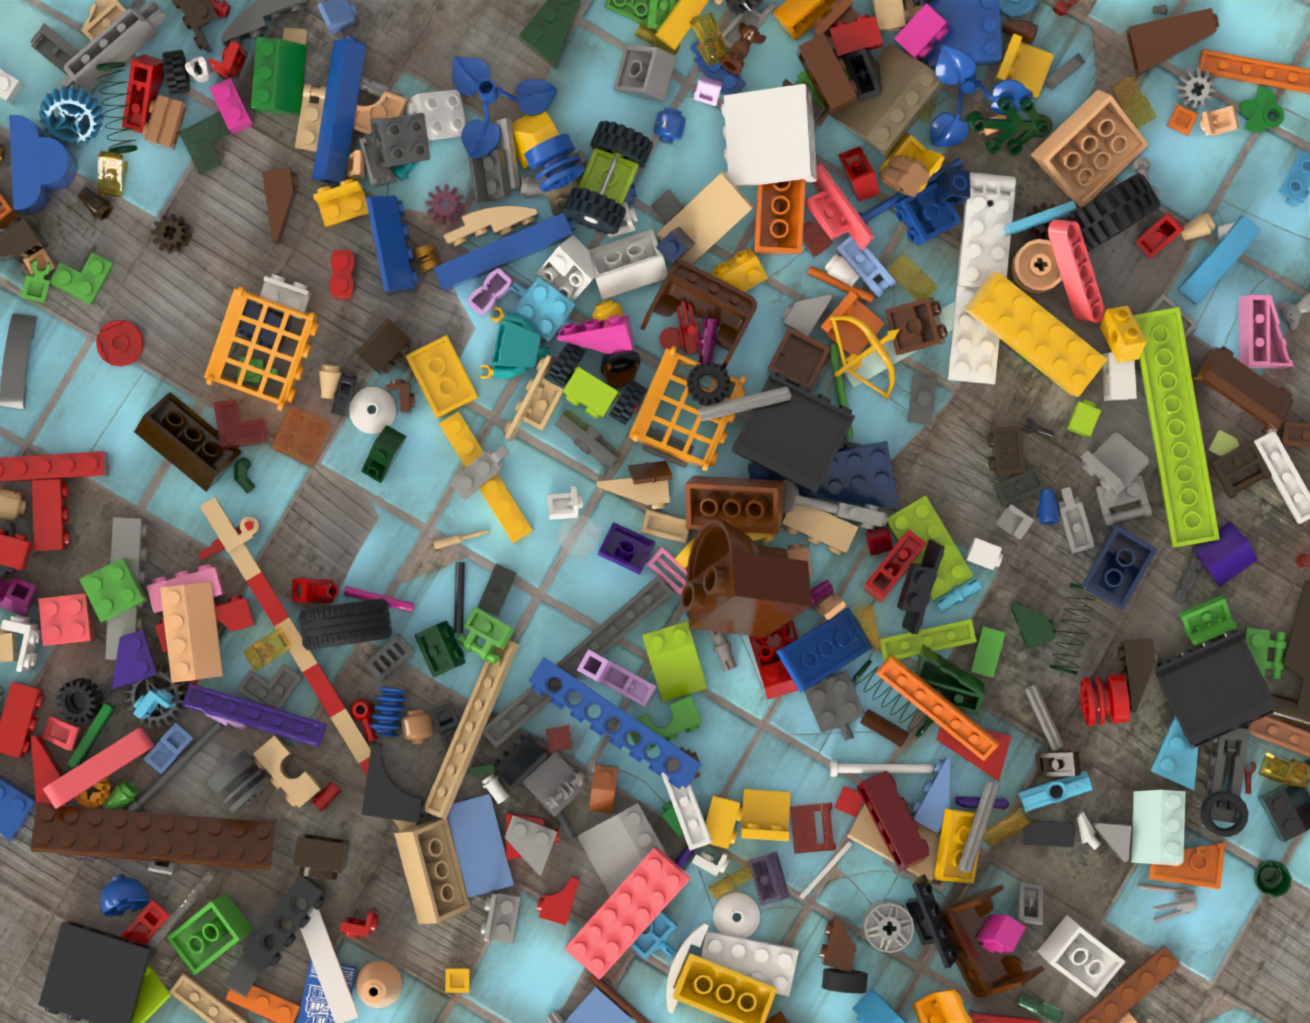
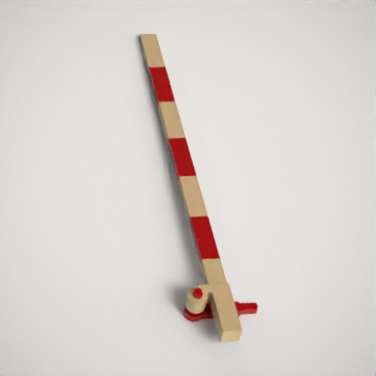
[199,497,417,831]

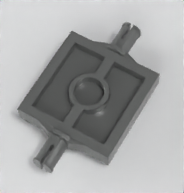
[804,671,865,741]

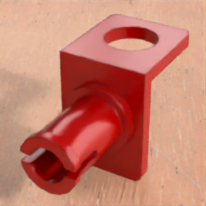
[292,579,339,603]

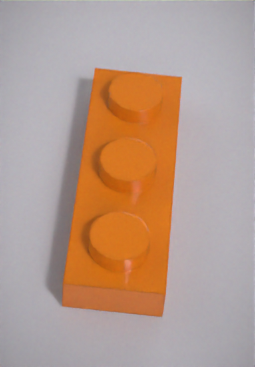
[226,984,301,1023]

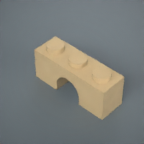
[253,735,323,808]

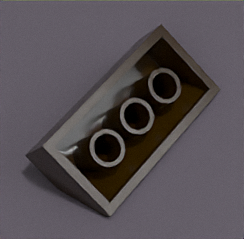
[134,392,242,492]

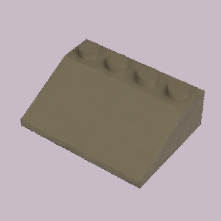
[831,44,945,158]

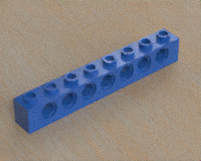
[528,657,703,789]

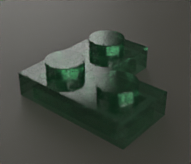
[179,111,232,175]

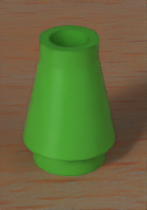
[103,780,138,810]

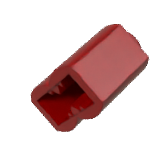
[330,249,357,300]

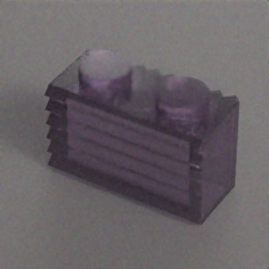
[748,851,790,906]

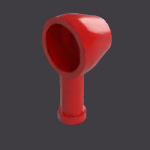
[350,698,378,742]

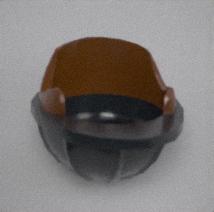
[600,350,641,387]

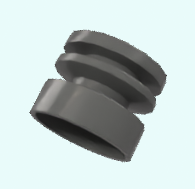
[206,751,270,814]

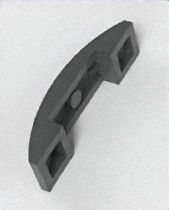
[0,313,37,410]

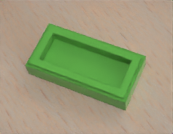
[970,626,1005,678]

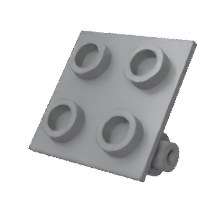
[522,751,587,817]

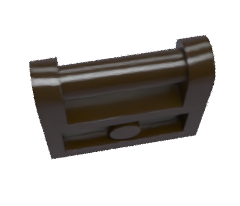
[1210,439,1272,499]

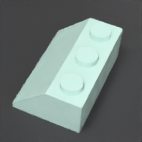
[1131,790,1186,866]

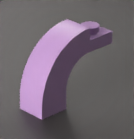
[577,649,657,707]

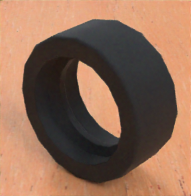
[1200,791,1249,837]
[822,968,868,994]

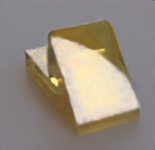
[98,151,128,197]
[243,628,293,672]

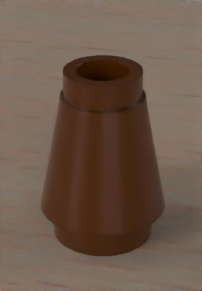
[1002,18,1038,44]

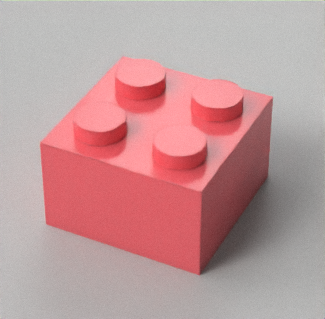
[38,593,96,646]

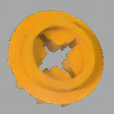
[75,777,111,808]

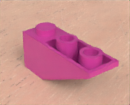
[557,314,635,354]

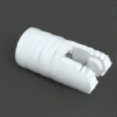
[185,56,212,83]

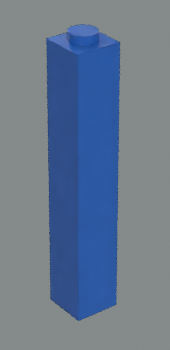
[312,36,366,184]
[434,213,575,292]

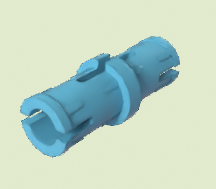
[934,576,982,613]

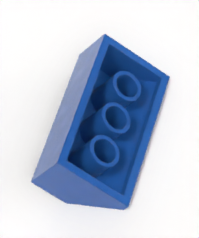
[366,195,419,295]

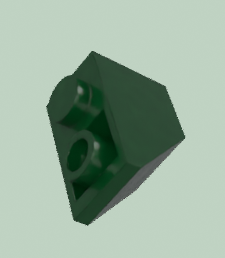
[361,425,407,483]

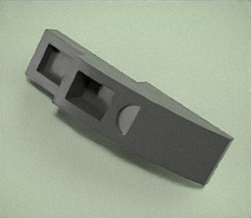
[221,0,309,47]

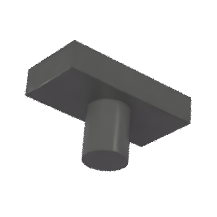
[907,375,937,425]

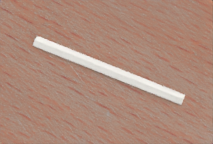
[799,841,852,900]

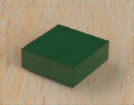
[470,763,496,777]

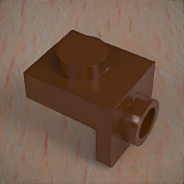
[385,379,416,414]

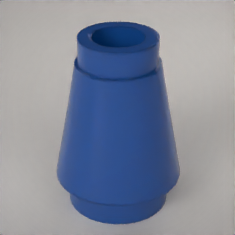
[1037,489,1061,525]

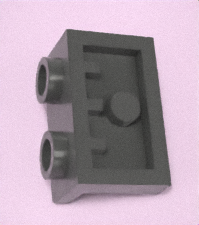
[469,150,511,202]

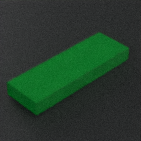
[67,702,116,768]

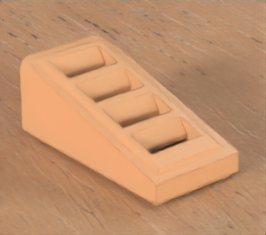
[346,150,366,181]
[815,592,846,620]

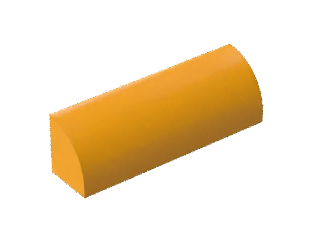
[772,0,842,41]

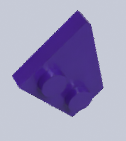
[112,629,158,689]

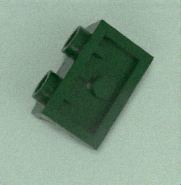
[414,620,466,678]

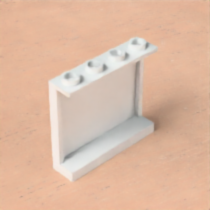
[721,84,817,189]

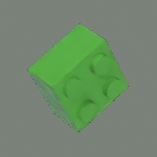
[79,558,148,622]

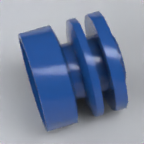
[524,133,586,192]

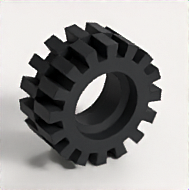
[162,50,190,95]
[687,361,730,406]
[56,678,103,723]

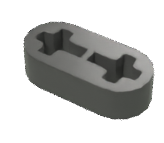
[1044,53,1086,90]

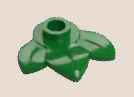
[1238,86,1284,133]

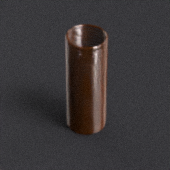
[860,709,909,747]

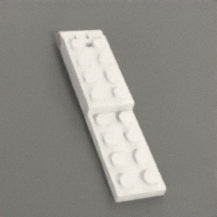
[947,172,1016,385]

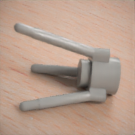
[1137,884,1197,923]

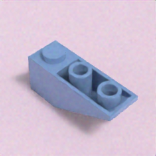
[910,756,951,833]

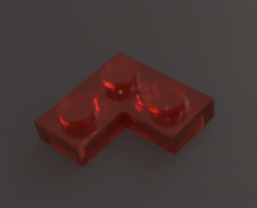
[213,399,268,450]

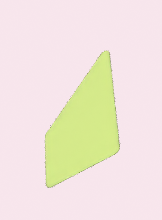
[1209,430,1239,456]

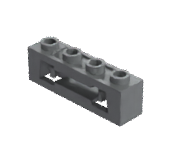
[1202,728,1250,823]

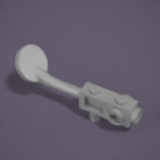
[782,480,888,530]

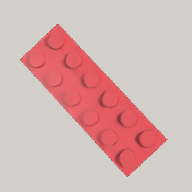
[564,846,691,980]

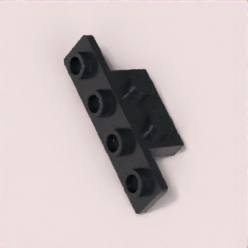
[897,539,945,635]
[905,874,958,969]

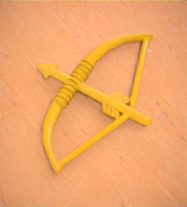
[830,316,900,400]

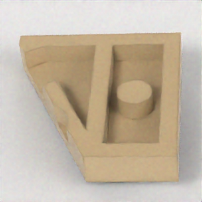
[81,0,127,41]

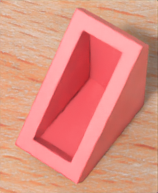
[42,716,85,751]

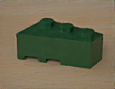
[519,0,582,70]
[914,645,985,716]

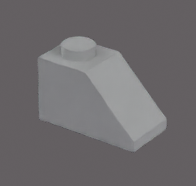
[782,295,832,336]

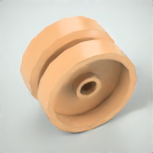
[1011,239,1062,294]

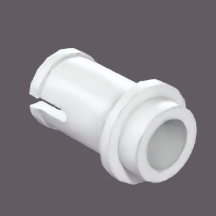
[482,773,510,804]

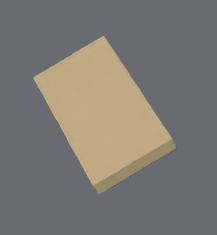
[656,172,754,265]
[847,803,941,883]

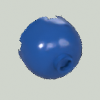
[100,874,149,917]

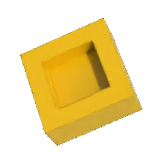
[445,968,470,993]

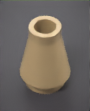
[1181,212,1216,241]
[319,364,342,399]

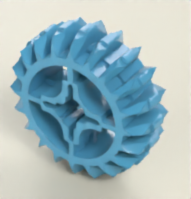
[39,84,104,146]

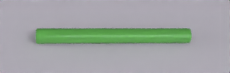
[828,344,854,437]

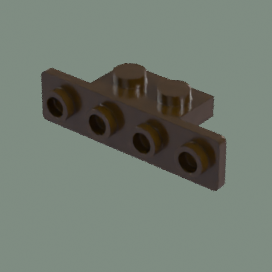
[172,0,219,53]

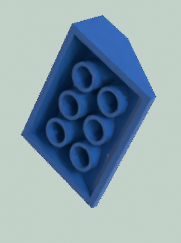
[923,0,1003,68]

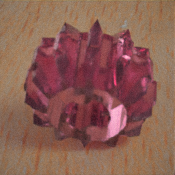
[425,184,466,225]

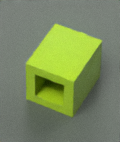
[1066,400,1101,438]

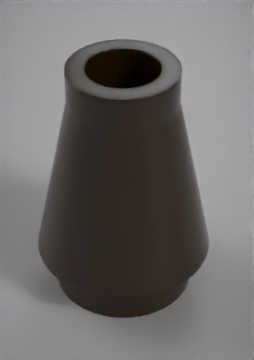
[78,187,113,221]

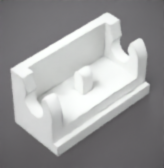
[1102,352,1137,401]

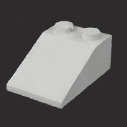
[1037,915,1125,998]

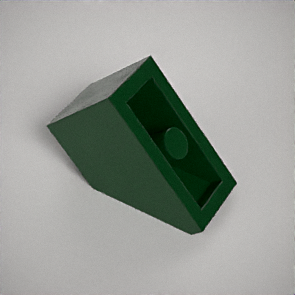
[1009,603,1057,649]

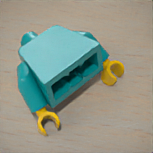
[480,307,550,379]

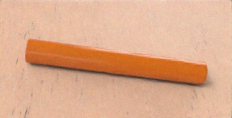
[807,266,875,303]

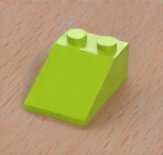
[642,621,707,702]

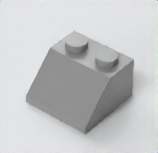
[613,45,677,101]

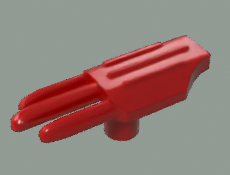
[676,301,700,354]

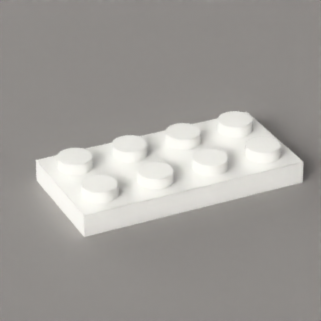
[701,930,799,996]

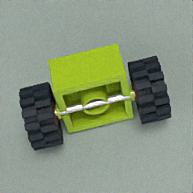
[547,343,648,425]

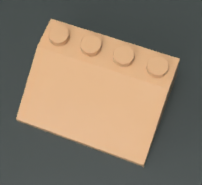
[1031,90,1149,208]

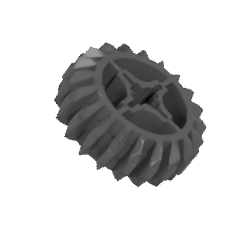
[124,664,187,728]

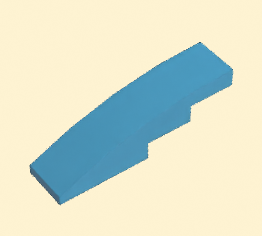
[1177,215,1261,304]

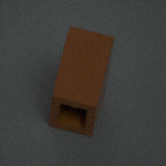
[819,916,856,972]

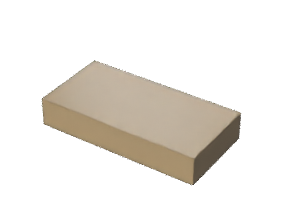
[641,509,690,544]

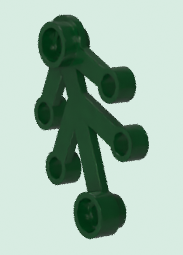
[965,96,1053,155]

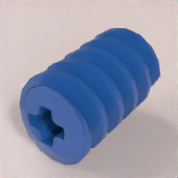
[370,686,408,737]

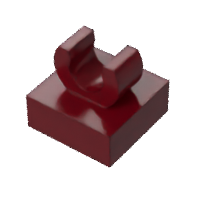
[865,526,893,556]

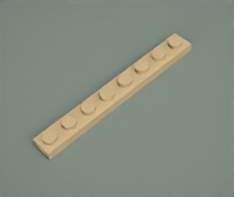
[424,640,519,820]

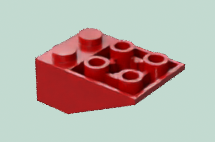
[748,619,799,700]

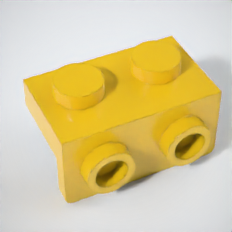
[710,248,768,292]

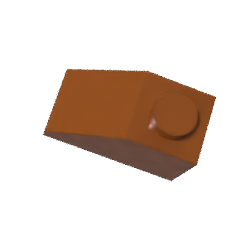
[589,763,618,814]

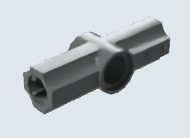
[554,410,621,469]

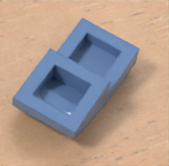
[143,722,193,775]

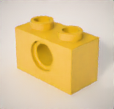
[1099,305,1147,363]

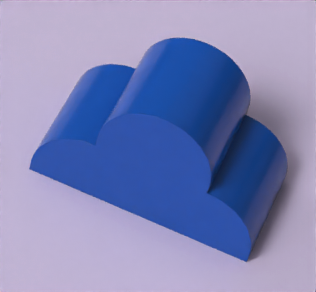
[9,115,77,216]

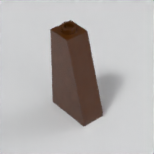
[1126,8,1219,76]

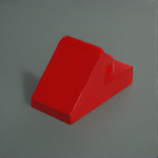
[1135,212,1184,259]

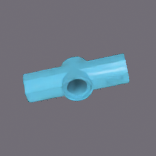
[1018,770,1092,812]

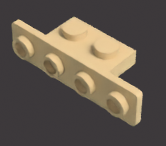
[504,355,564,441]

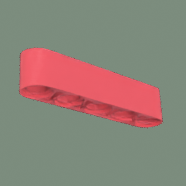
[1048,219,1105,323]
[43,726,155,809]

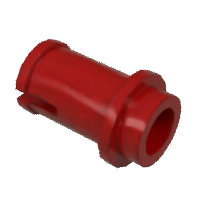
[210,0,231,19]
[312,781,342,812]

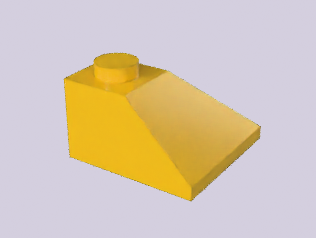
[512,111,560,170]

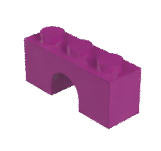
[0,577,37,617]

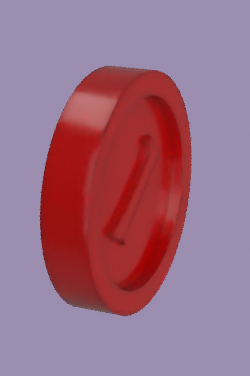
[660,327,681,350]

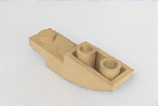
[444,206,538,247]

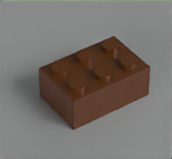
[796,33,858,116]

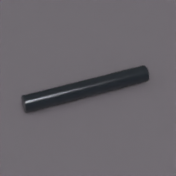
[454,562,465,633]

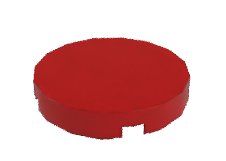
[96,320,144,367]

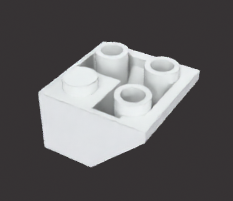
[536,235,594,301]

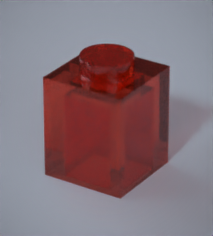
[802,220,833,259]
[545,724,573,753]

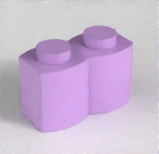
[467,268,513,317]

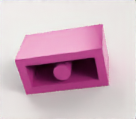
[894,3,950,60]
[209,78,254,134]
[976,914,1026,953]

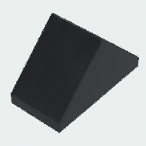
[843,47,882,100]

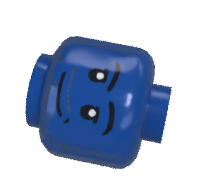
[653,108,686,144]

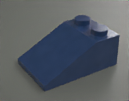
[1081,525,1158,610]

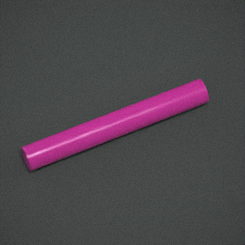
[344,586,415,612]

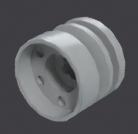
[861,899,914,953]

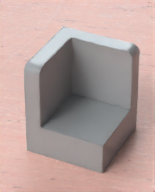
[996,504,1034,540]

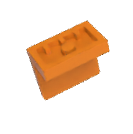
[819,291,884,355]

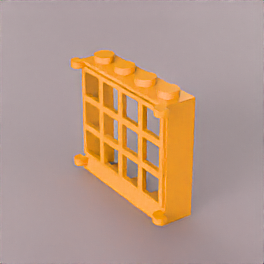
[204,286,319,411]
[629,346,746,472]

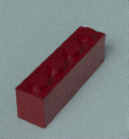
[857,770,930,872]

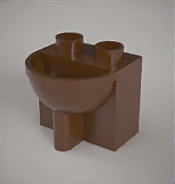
[681,519,812,638]

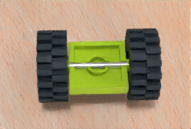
[563,121,654,234]

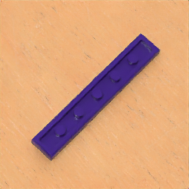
[182,683,327,747]

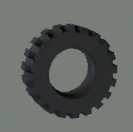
[1066,173,1160,252]

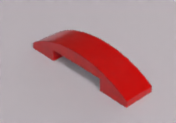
[120,899,170,944]

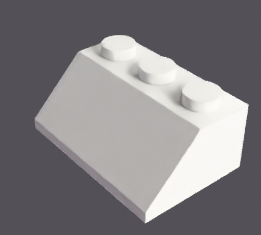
[589,229,668,300]

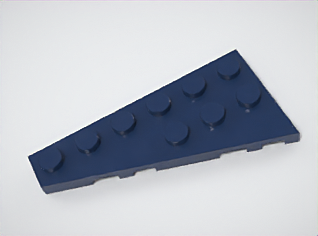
[748,441,899,509]

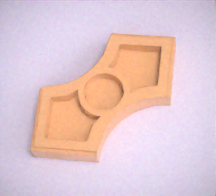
[353,90,408,135]

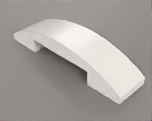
[666,921,709,1014]

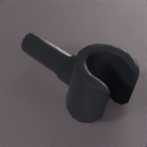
[1022,417,1054,438]

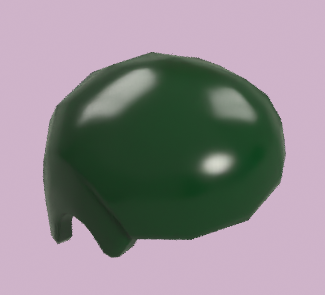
[1254,860,1292,898]

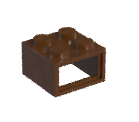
[766,327,831,389]

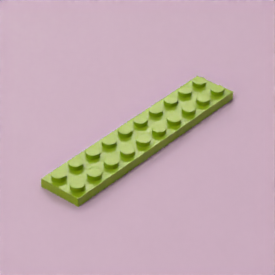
[1133,307,1220,548]

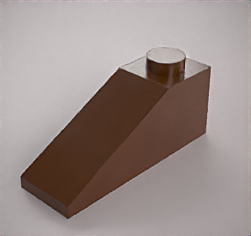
[262,168,299,244]

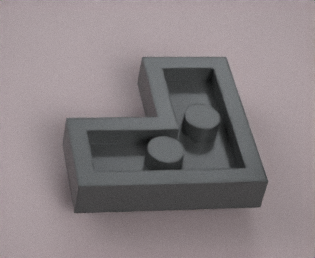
[237,664,303,710]

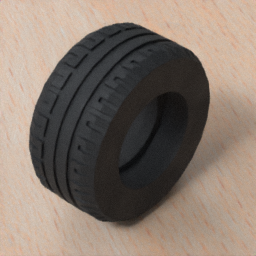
[298,598,392,650]

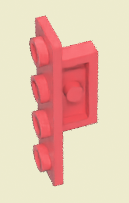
[805,164,874,250]

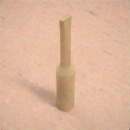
[433,530,489,550]

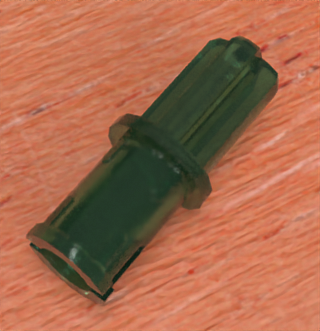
[1016,992,1064,1023]

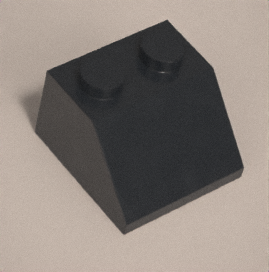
[495,734,549,790]
[1258,776,1310,842]

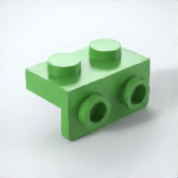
[1179,595,1237,645]

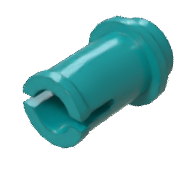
[392,162,419,181]

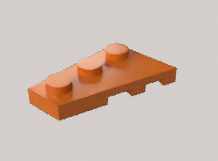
[1148,842,1226,890]

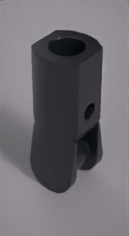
[331,372,357,417]

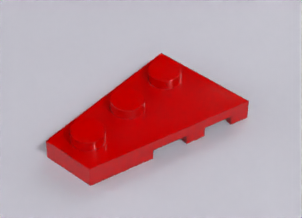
[936,726,1011,782]

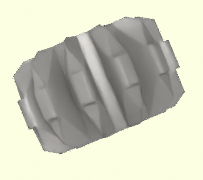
[1176,67,1217,108]

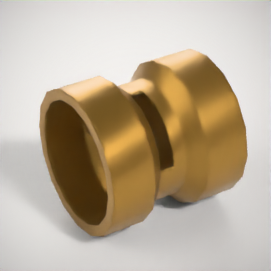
[413,243,442,274]

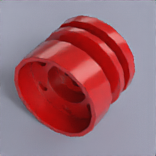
[1079,673,1130,726]

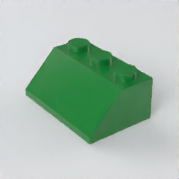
[251,37,307,116]

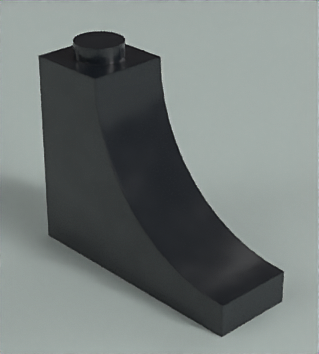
[361,742,426,823]

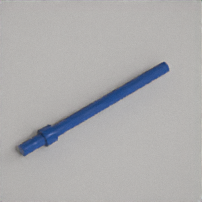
[841,158,963,236]

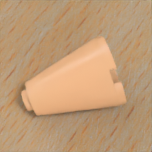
[355,961,402,1008]

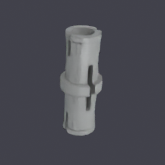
[709,631,738,672]

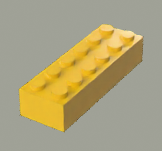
[964,272,1107,397]

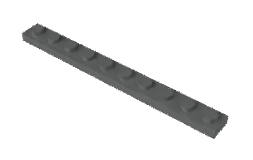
[483,575,674,748]

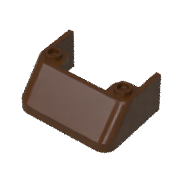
[640,261,757,369]
[1192,346,1294,434]
[941,884,1045,997]

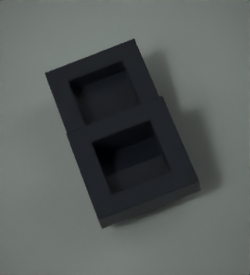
[430,702,460,752]
[1023,820,1075,847]

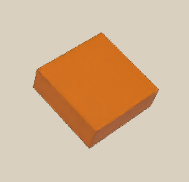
[1167,104,1199,136]

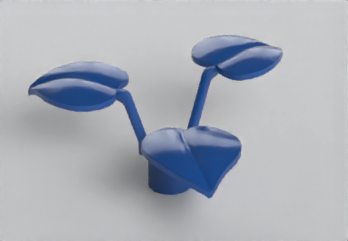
[929,45,1033,147]
[452,56,557,158]

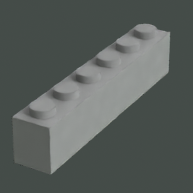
[105,517,149,660]

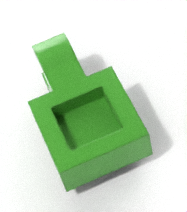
[237,357,280,384]

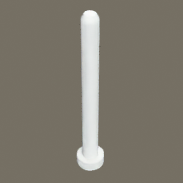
[830,760,934,777]

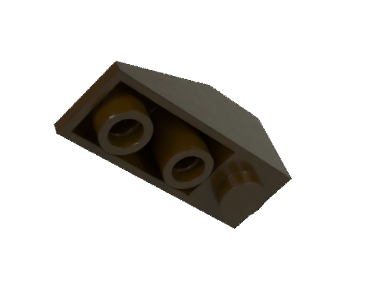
[1118,638,1155,713]

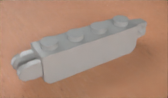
[56,1,166,93]

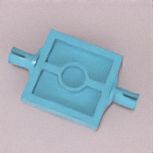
[510,276,577,342]

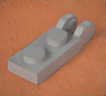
[718,0,777,50]

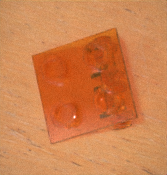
[270,405,331,467]

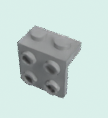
[1081,432,1149,495]

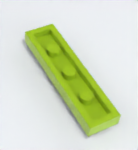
[879,619,977,662]

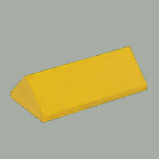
[673,953,777,1023]

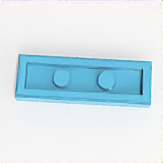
[1004,200,1076,236]

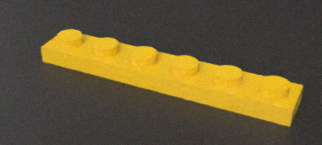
[439,411,533,543]

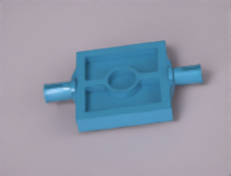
[631,910,678,960]

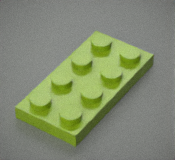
[887,495,974,600]

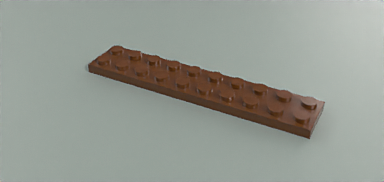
[30,804,275,870]

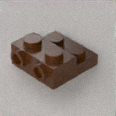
[885,297,948,355]

